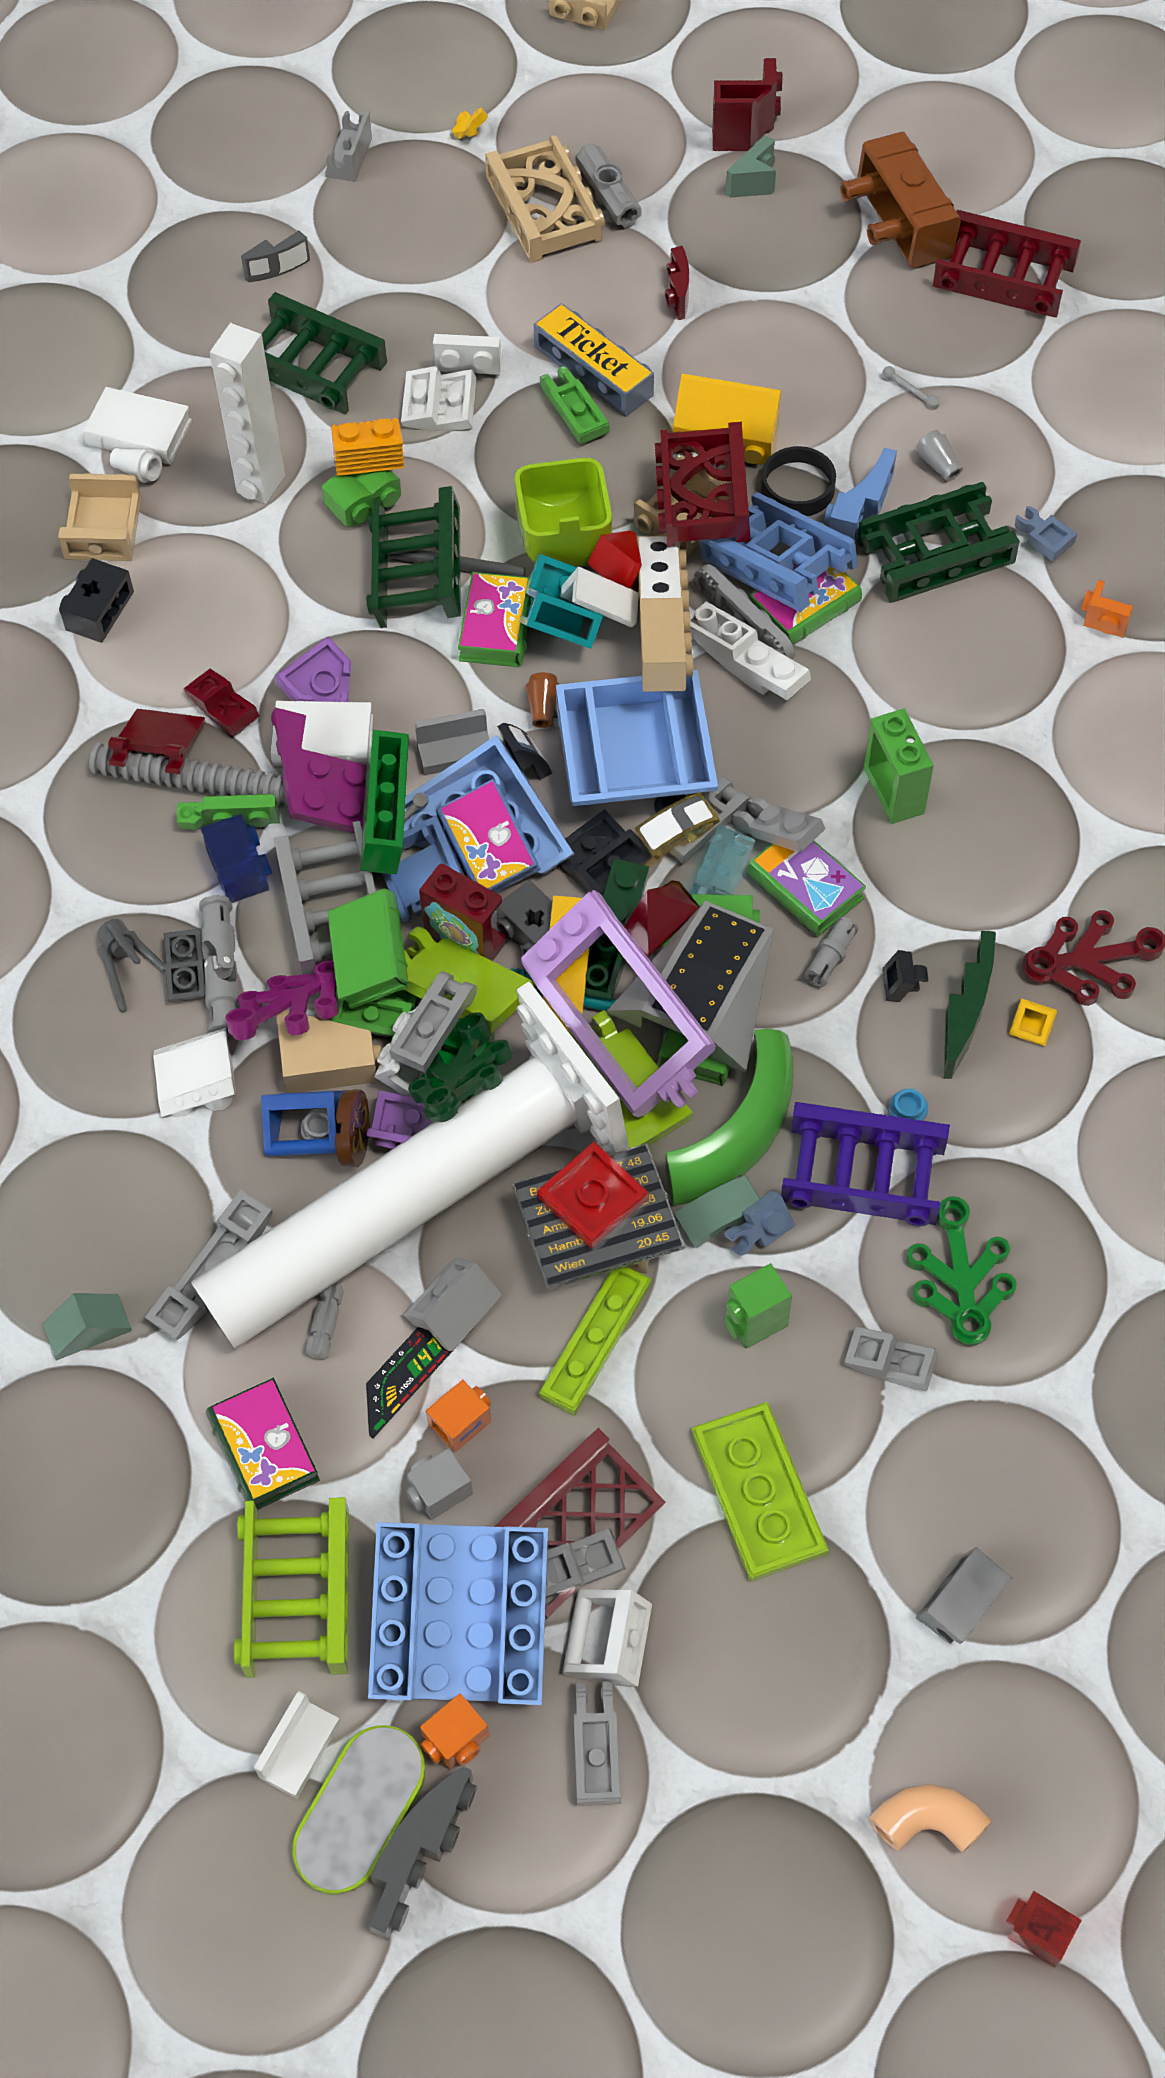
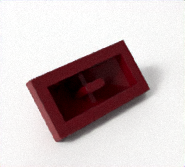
[624,885,699,958]

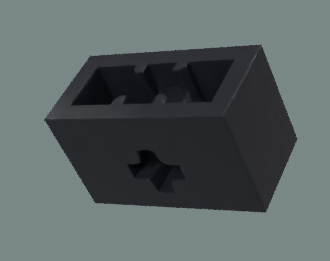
[59,558,134,643]

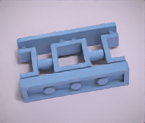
[699,492,858,612]

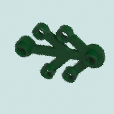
[408,1012,514,1122]

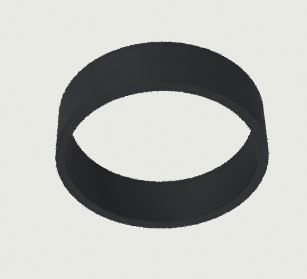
[761,446,836,516]

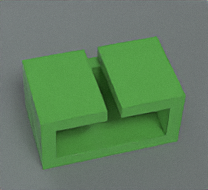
[724,1263,792,1348]

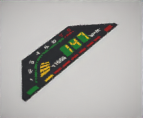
[366,1327,473,1439]

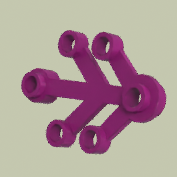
[225,960,339,1040]

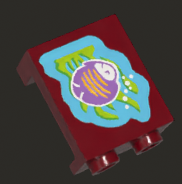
[419,864,507,961]

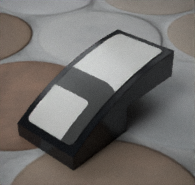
[497,723,552,780]

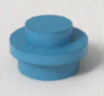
[889,1089,928,1121]

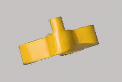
[452,107,488,139]

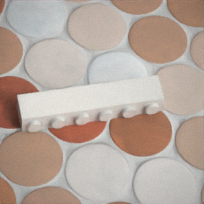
[209,323,285,504]

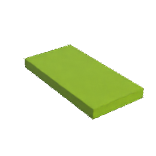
[691,1401,829,1582]

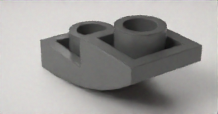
[163,929,205,1002]

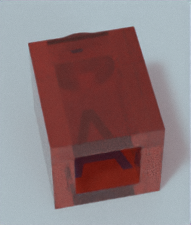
[1006,1891,1082,1967]

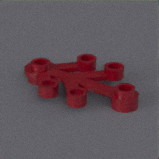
[1022,910,1165,1006]

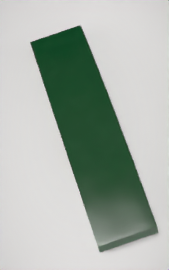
[944,931,996,1079]

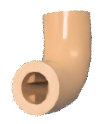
[868,1784,993,1853]

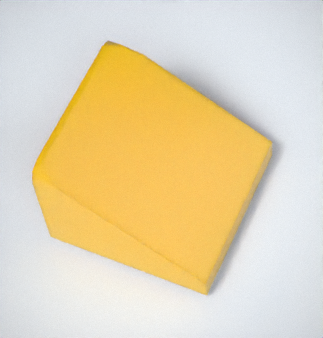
[1009,998,1058,1046]

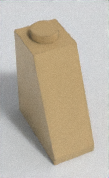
[277,1010,381,1093]

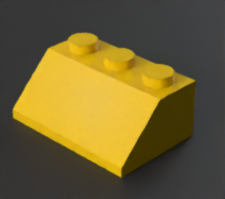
[673,373,781,465]

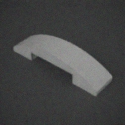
[145,1189,273,1341]

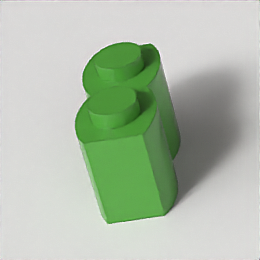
[321,470,401,527]

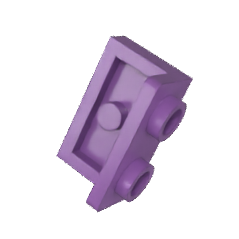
[366,1091,435,1149]

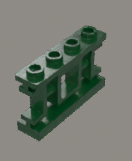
[857,482,1020,603]

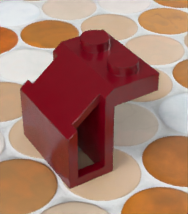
[712,58,783,151]

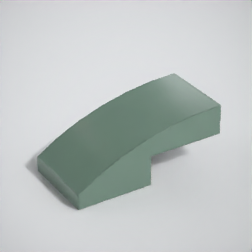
[674,1175,761,1248]

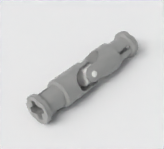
[199,895,239,1039]

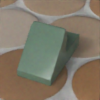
[726,135,776,198]

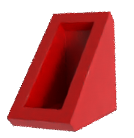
[587,530,642,589]

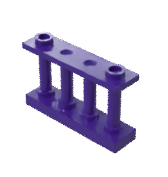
[781,1102,950,1226]

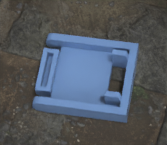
[382,815,464,923]

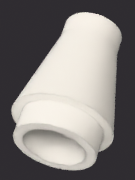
[110,448,162,483]

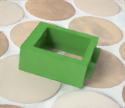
[864,708,934,824]

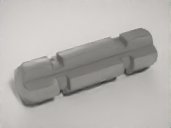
[306,1283,344,1360]

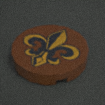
[335,1089,370,1167]

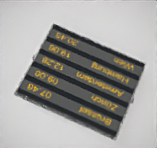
[512,1143,685,1290]

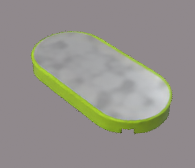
[293,1725,425,1895]

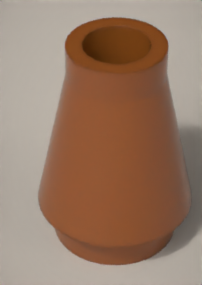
[525,672,559,728]

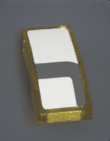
[634,792,721,860]

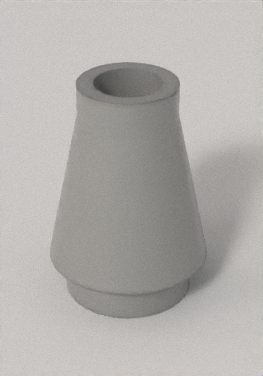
[916,430,963,482]

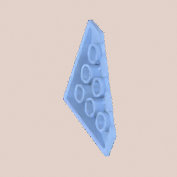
[404,735,574,874]

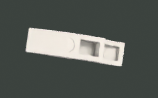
[690,601,811,700]

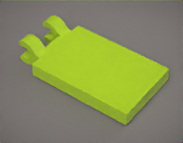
[403,927,535,1033]
[568,1010,693,1150]

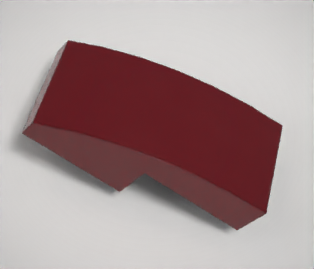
[665,246,689,320]

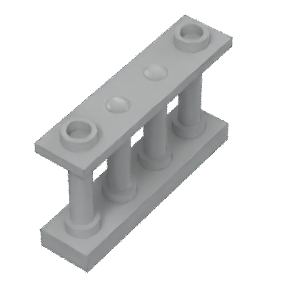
[274,821,376,975]

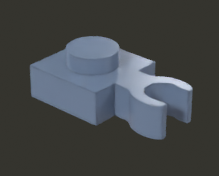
[1014,506,1077,561]
[724,1190,795,1255]

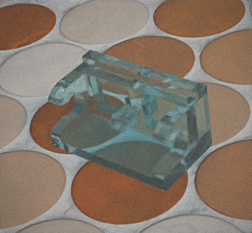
[689,824,756,895]

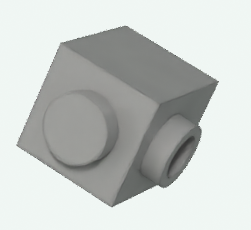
[405,1448,473,1520]

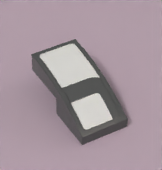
[241,231,310,282]

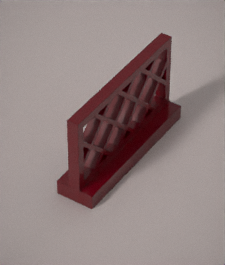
[494,1428,666,1619]

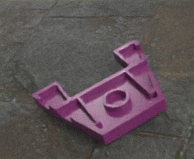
[271,707,409,834]

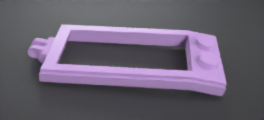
[520,890,716,1118]

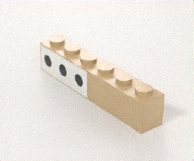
[637,536,693,692]

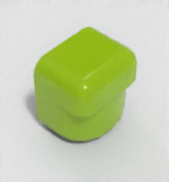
[514,457,612,567]

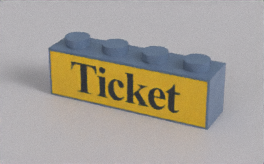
[533,303,654,417]

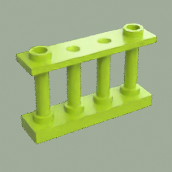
[234,1497,349,1678]

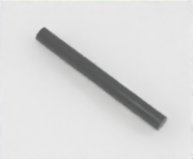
[390,550,526,577]

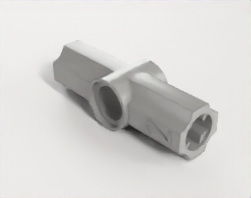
[575,143,642,228]

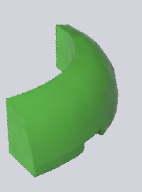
[665,1029,794,1207]

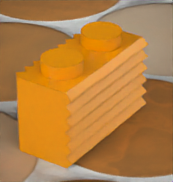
[331,417,404,476]

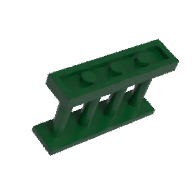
[261,292,387,415]
[366,486,461,628]

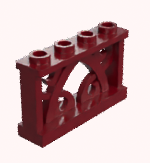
[655,421,750,547]

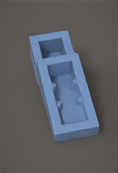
[824,448,897,542]

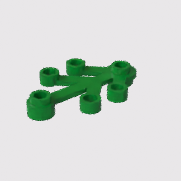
[906,1196,1017,1345]

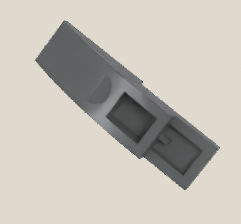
[369,1766,477,1941]

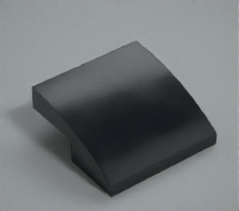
[558,809,654,895]

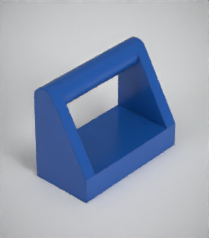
[261,1090,346,1157]

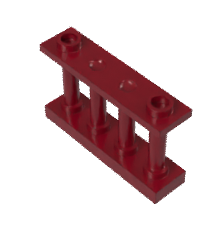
[932,209,1081,318]

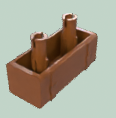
[840,132,961,268]

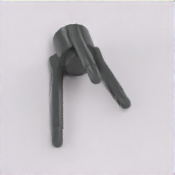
[97,919,165,1012]

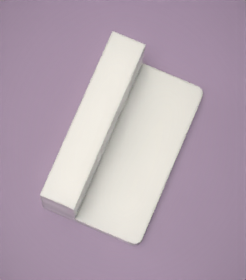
[560,566,639,627]
[254,1691,341,1799]

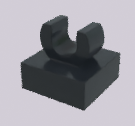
[882,950,929,1002]

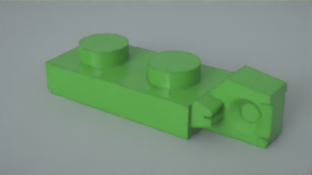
[177,794,280,830]

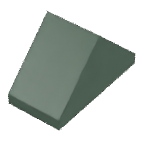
[43,1293,132,1361]

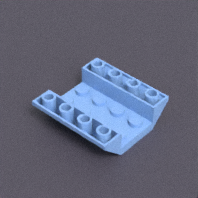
[368,1522,548,1705]

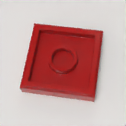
[537,1142,649,1249]

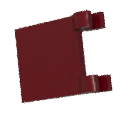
[108,708,205,774]

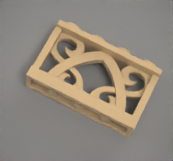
[485,135,605,263]

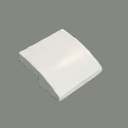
[401,366,476,431]

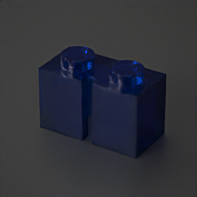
[200,814,272,903]

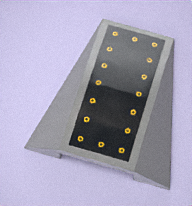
[607,900,774,1073]

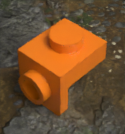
[1081,580,1133,638]

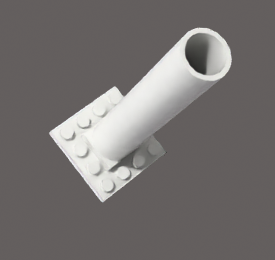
[191,982,629,1349]

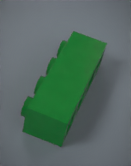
[360,729,409,875]

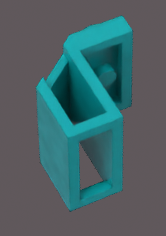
[519,553,603,649]

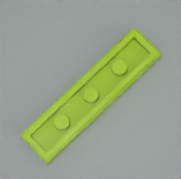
[539,1265,652,1416]

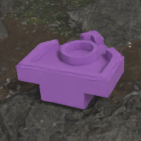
[274,636,351,702]

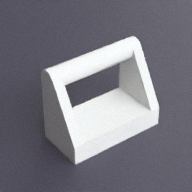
[562,1589,652,1687]

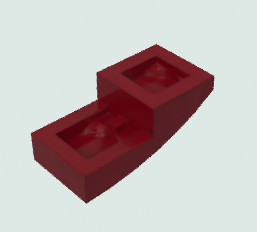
[183,668,259,736]

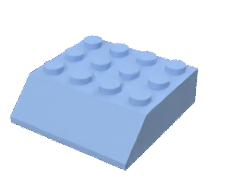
[556,670,718,806]

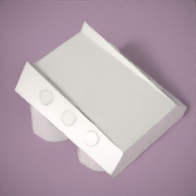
[153,1028,236,1117]

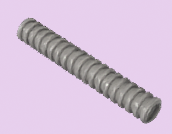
[89,742,288,808]

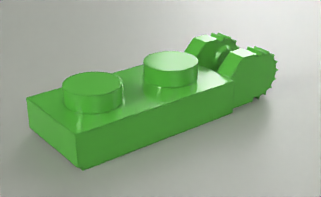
[539,366,610,444]

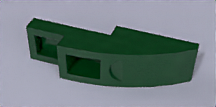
[584,858,650,1001]

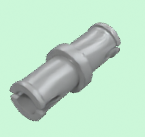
[804,916,859,987]

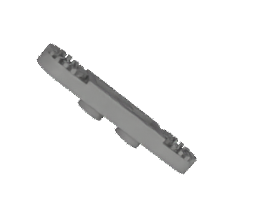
[694,564,795,659]

